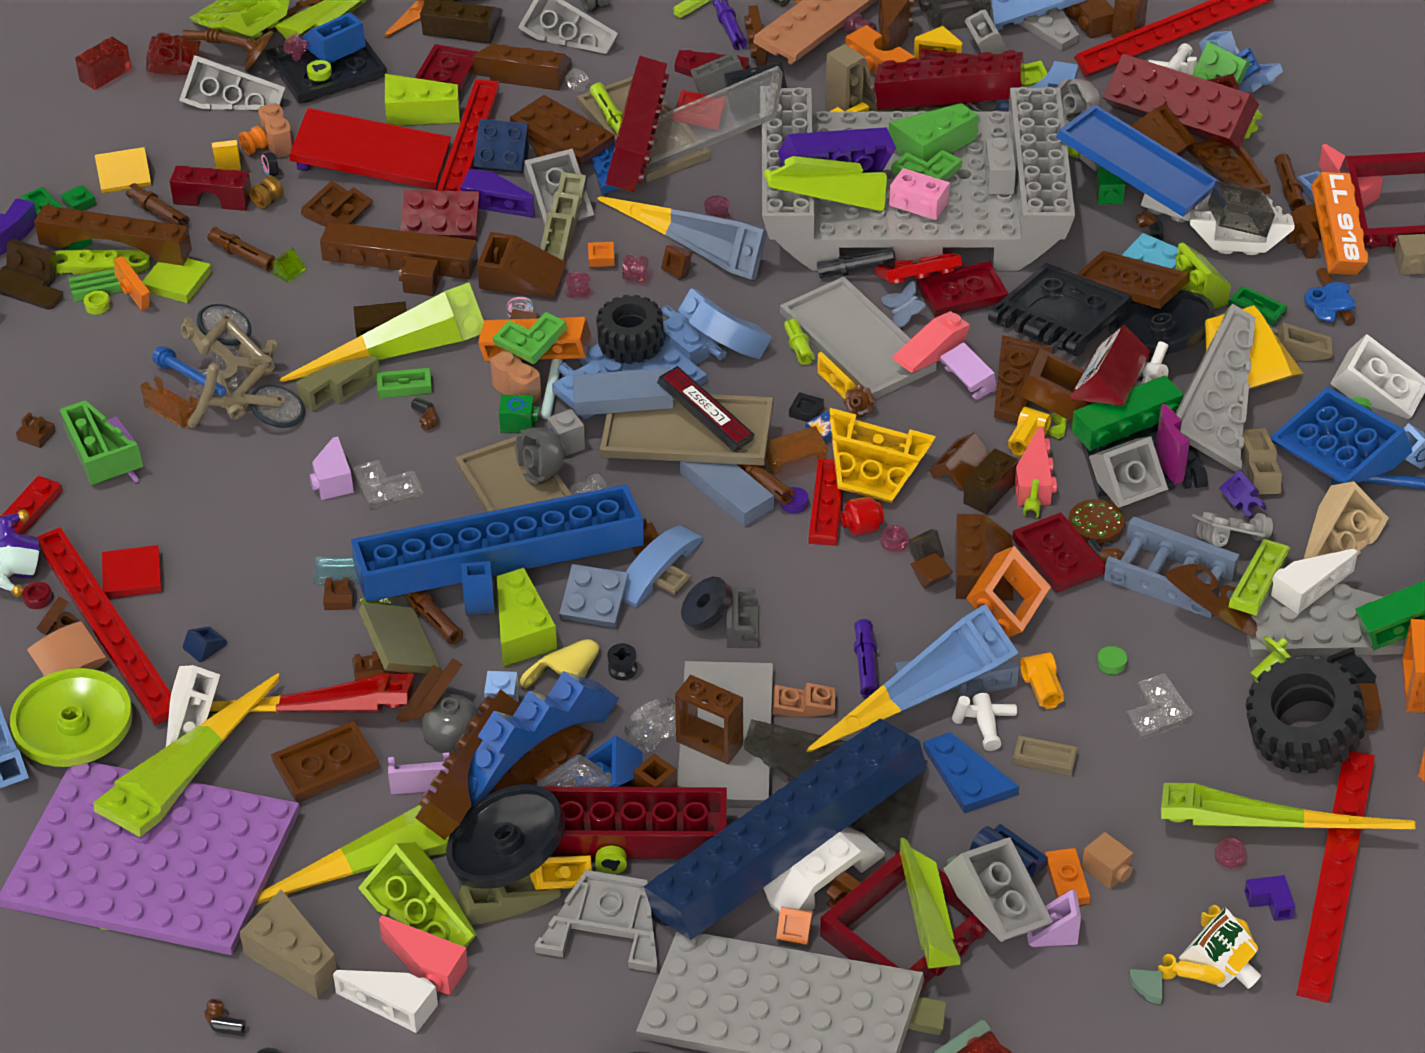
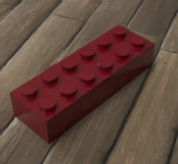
[874,50,1026,110]
[1102,54,1259,149]
[605,55,670,192]
[542,786,727,859]

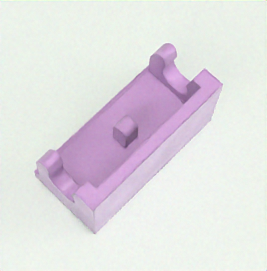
[940,342,997,400]
[388,752,449,795]

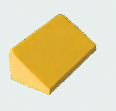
[817,352,856,399]
[529,856,592,890]

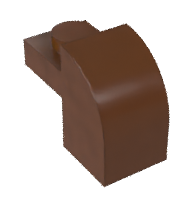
[1287,204,1322,259]

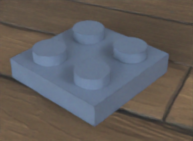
[559,564,629,628]

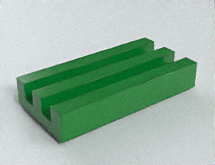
[1228,285,1288,327]

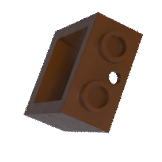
[1018,348,1093,422]
[675,674,743,765]

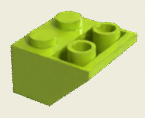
[1175,243,1231,309]

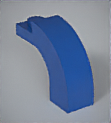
[461,561,495,616]

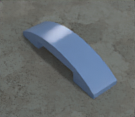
[623,525,703,608]

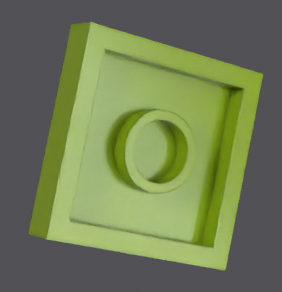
[142,258,212,303]

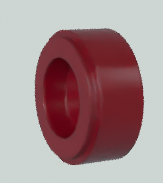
[22,582,53,609]

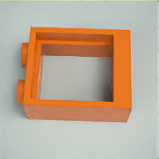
[966,546,1051,638]
[1402,619,1425,713]

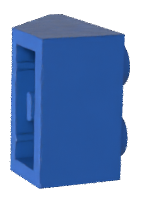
[299,12,366,63]

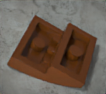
[301,180,373,227]
[396,658,463,722]

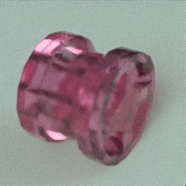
[704,195,729,219]
[622,254,648,282]

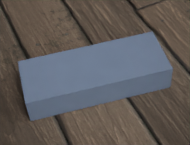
[573,367,674,416]
[680,461,774,527]

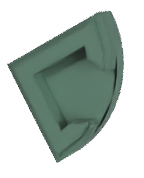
[1129,969,1162,1005]

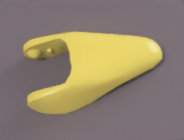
[519,639,600,689]

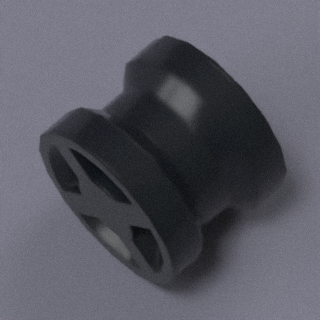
[607,643,637,681]

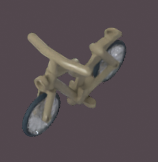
[181,304,305,428]

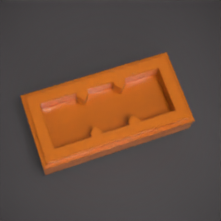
[114,256,150,311]
[1045,848,1090,905]

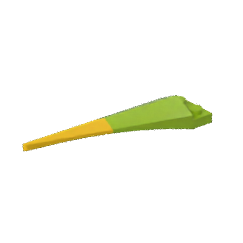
[280,282,484,382]
[93,673,279,837]
[1161,783,1415,829]
[256,805,472,905]

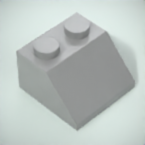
[1089,437,1168,507]

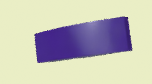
[0,199,37,256]

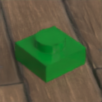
[60,185,96,211]

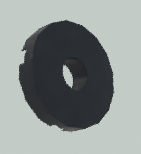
[681,576,732,631]

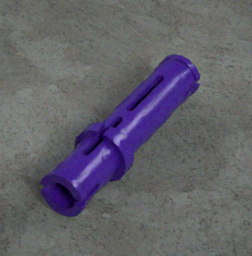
[713,0,747,50]
[854,619,879,698]

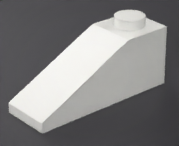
[1271,549,1358,614]
[166,665,220,747]
[333,970,438,1033]

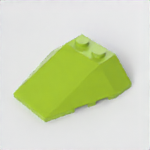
[189,0,290,40]

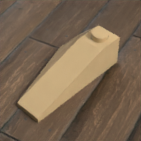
[1304,481,1389,559]

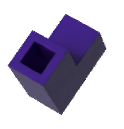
[1244,875,1295,921]

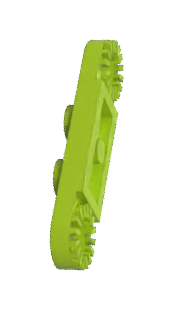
[55,249,151,275]

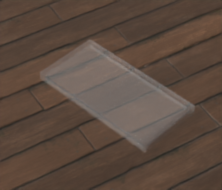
[646,66,783,171]

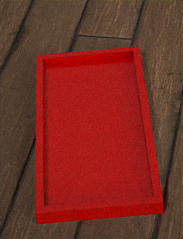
[289,108,451,190]

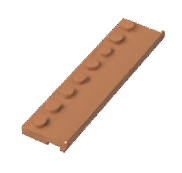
[753,0,876,65]

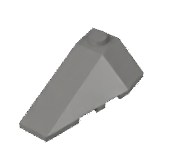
[518,0,619,55]
[179,55,286,110]

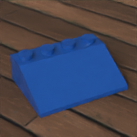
[1270,386,1413,483]

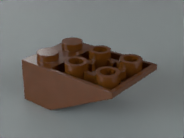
[1131,104,1197,157]
[477,232,567,298]

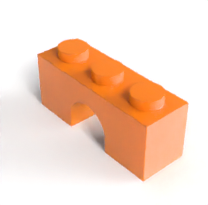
[845,25,916,76]

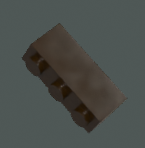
[420,0,503,44]

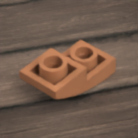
[771,683,835,717]

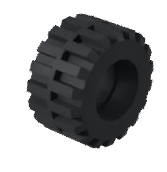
[596,295,664,364]

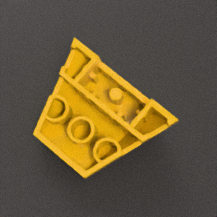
[1205,306,1304,390]
[829,408,936,503]

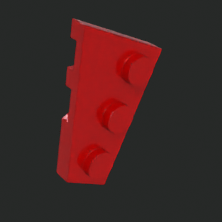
[874,253,962,284]

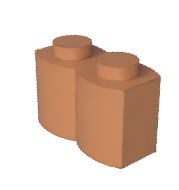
[258,103,293,158]
[490,350,541,404]

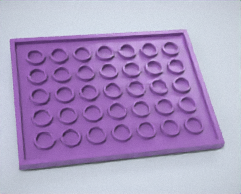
[0,762,301,955]

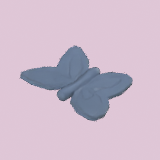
[881,281,926,328]

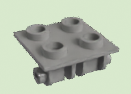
[1192,511,1265,547]

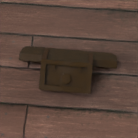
[0,239,63,309]

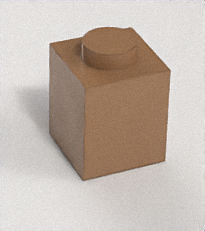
[1082,832,1133,889]

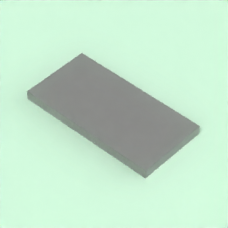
[780,277,937,399]
[677,661,773,808]

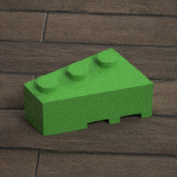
[889,103,979,162]
[59,400,143,485]

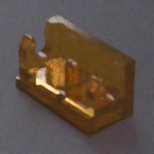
[140,376,198,429]
[766,426,828,475]

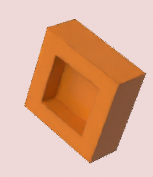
[588,242,615,267]
[776,906,813,945]

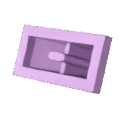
[1027,889,1081,947]

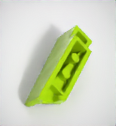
[275,0,368,45]
[763,156,887,211]
[900,838,960,969]

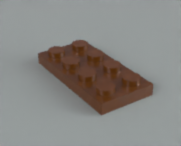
[510,95,615,165]
[1077,251,1190,308]
[488,725,593,795]

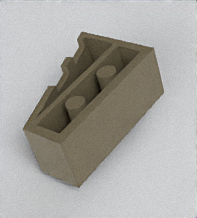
[826,44,877,112]
[240,889,337,999]

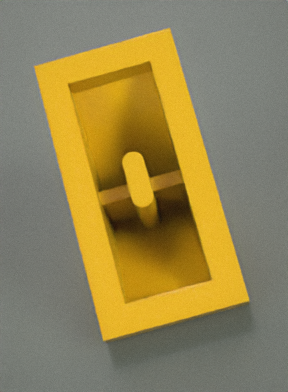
[914,26,962,58]
[212,140,241,171]

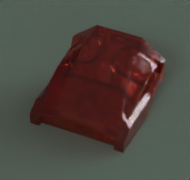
[146,33,201,75]

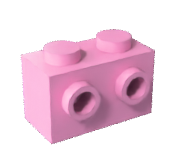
[889,168,950,220]

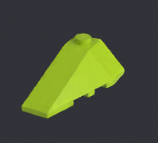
[358,842,477,947]

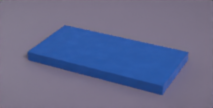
[1056,104,1220,217]

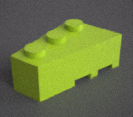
[385,74,460,126]
[497,568,557,667]

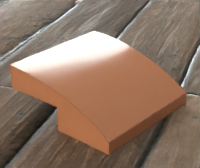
[27,621,109,676]

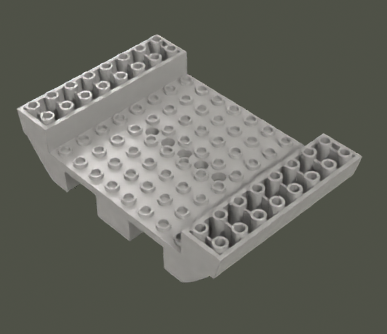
[762,87,1075,271]

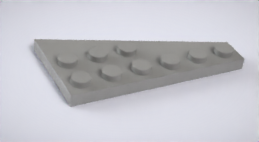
[1175,304,1255,472]

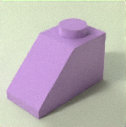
[309,437,354,500]

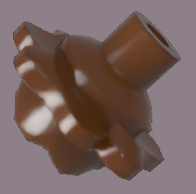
[844,385,876,418]

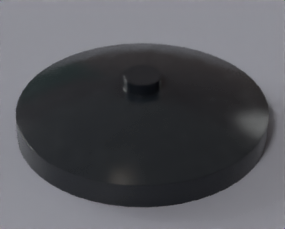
[1109,290,1216,356]
[446,784,565,889]

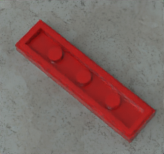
[808,458,843,546]

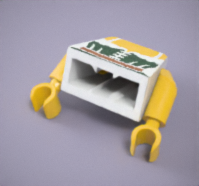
[1158,905,1261,989]

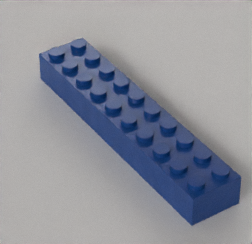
[351,484,644,602]

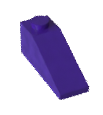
[460,169,535,218]

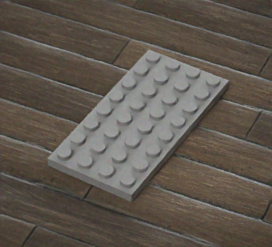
[636,932,924,1053]

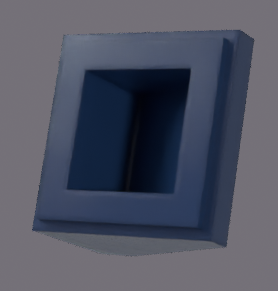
[183,626,228,662]

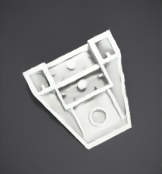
[1189,189,1294,255]
[763,827,885,915]

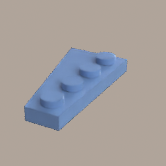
[992,0,1086,30]

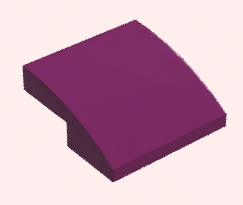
[1156,404,1190,485]

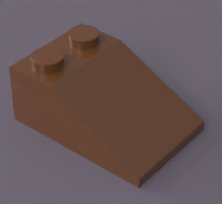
[878,0,914,51]

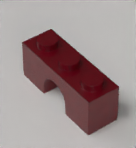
[169,165,251,211]

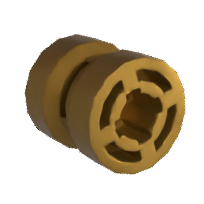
[248,175,284,209]

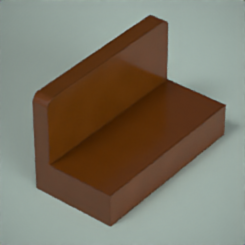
[928,433,989,490]

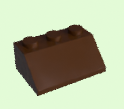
[488,44,572,91]
[955,514,1013,601]

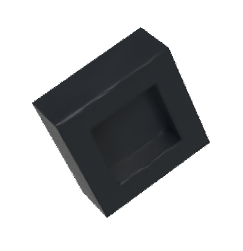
[789,392,824,422]

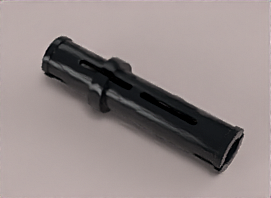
[817,247,896,279]

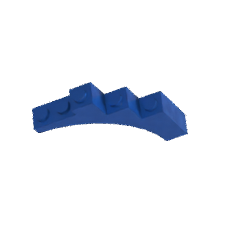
[468,671,619,806]

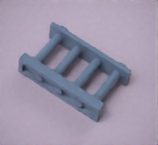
[1104,516,1239,618]

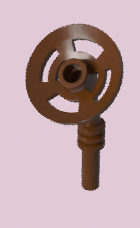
[182,29,273,72]

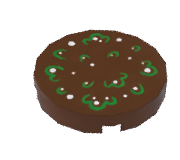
[1068,499,1125,545]

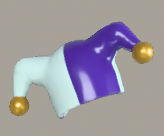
[0,510,39,597]

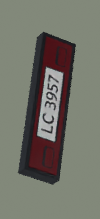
[657,366,755,452]

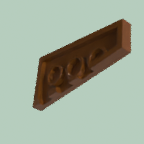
[1188,140,1271,198]
[994,335,1053,423]

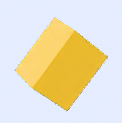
[95,147,152,193]

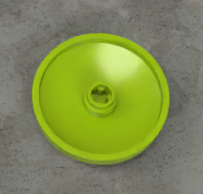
[10,668,133,767]

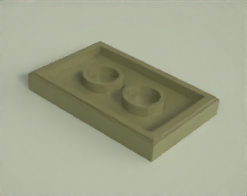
[359,603,440,674]

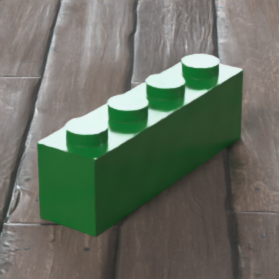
[1072,375,1184,451]
[1355,580,1425,651]

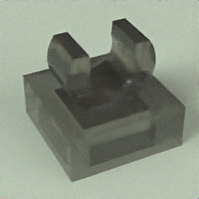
[908,529,945,561]

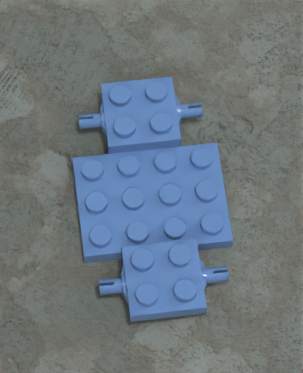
[552,305,727,420]

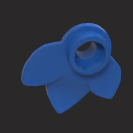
[1304,282,1356,322]

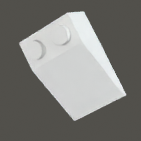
[1330,334,1425,419]

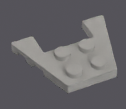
[535,870,658,973]

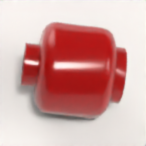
[840,497,884,536]

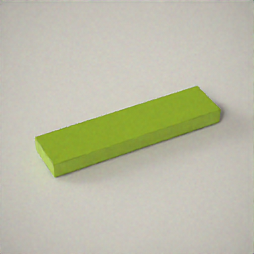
[1229,539,1291,616]

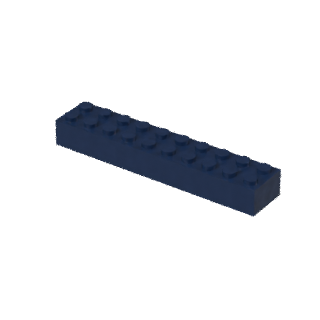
[643,719,927,940]

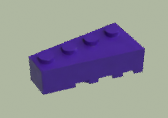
[778,127,896,173]

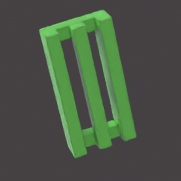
[68,269,123,302]
[376,368,432,398]

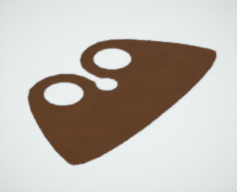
[1165,564,1257,637]

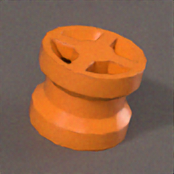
[238,125,268,156]

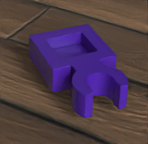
[1219,470,1267,519]

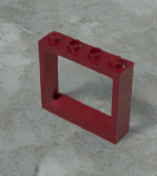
[1339,152,1425,249]
[820,851,988,993]

